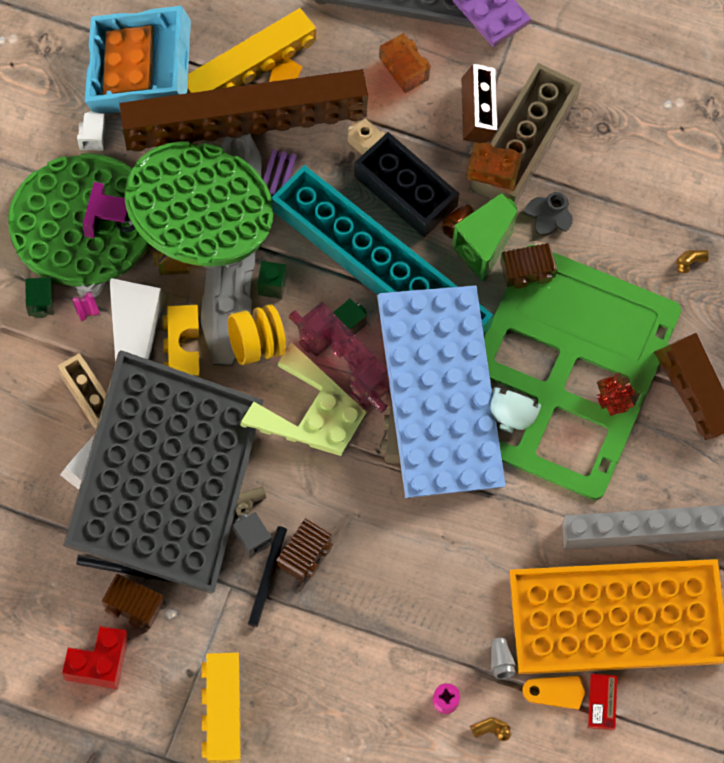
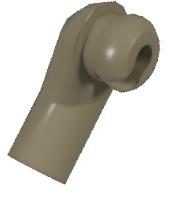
[235,486,266,517]

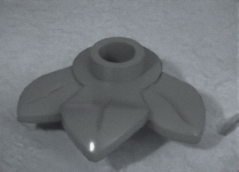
[524,192,573,235]

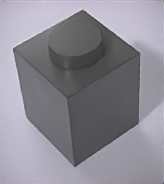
[233,512,272,558]

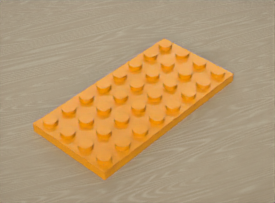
[509,559,724,675]

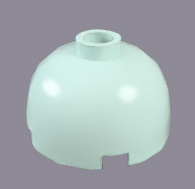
[491,388,541,433]

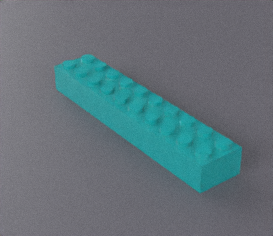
[271,165,493,334]

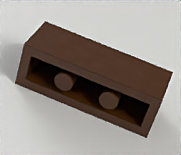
[461,64,497,145]

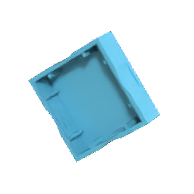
[85,6,191,114]

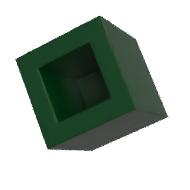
[257,261,287,299]
[25,277,54,318]
[327,298,367,343]

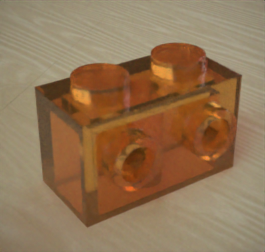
[379,33,431,93]
[466,142,523,191]

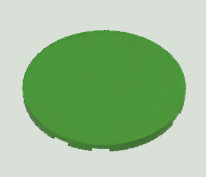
[125,141,274,266]
[8,153,150,287]

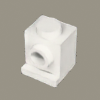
[77,111,106,151]

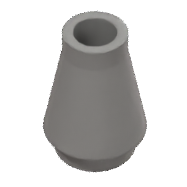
[491,638,517,680]

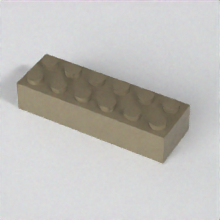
[470,63,581,205]

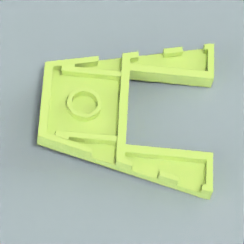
[240,343,367,456]

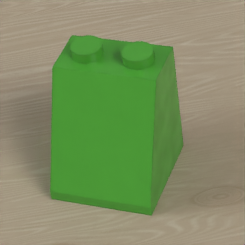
[452,193,517,282]

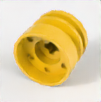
[227,304,286,366]

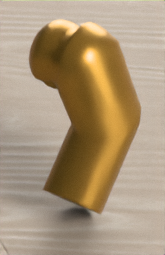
[676,250,708,273]
[470,717,511,741]

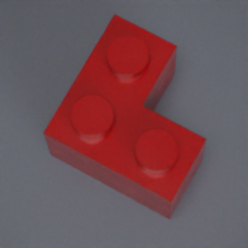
[62,626,128,690]

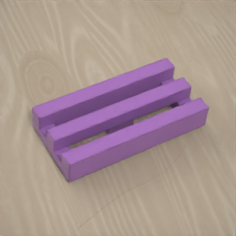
[263,149,297,197]

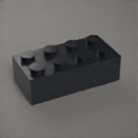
[354,132,460,238]

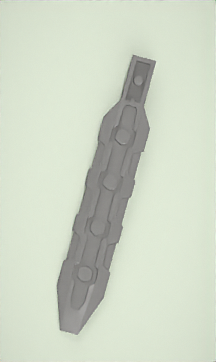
[200,133,262,366]

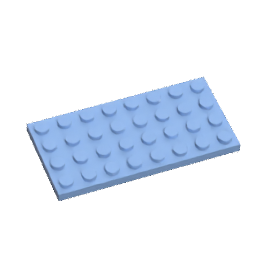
[377,286,506,498]

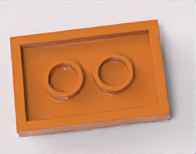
[103,25,154,95]

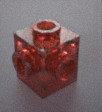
[596,372,635,416]

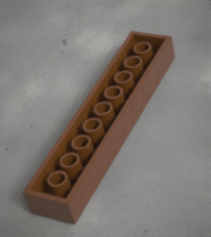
[119,69,368,152]

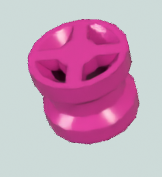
[72,291,100,321]
[432,683,460,714]

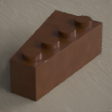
[654,333,724,440]

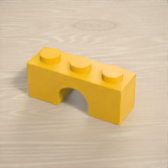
[163,305,201,378]

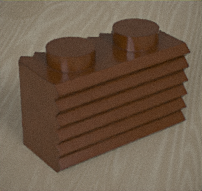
[500,243,557,289]
[277,518,333,582]
[102,573,165,629]

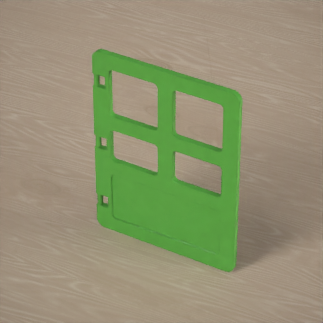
[484,245,681,500]

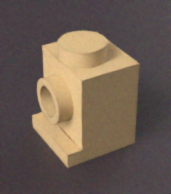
[348,118,385,155]

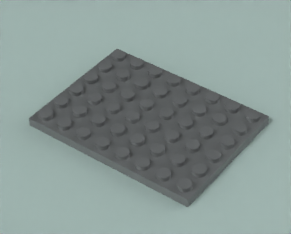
[63,350,264,594]

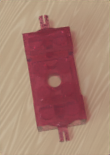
[288,302,390,413]

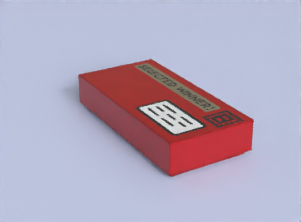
[588,674,617,730]

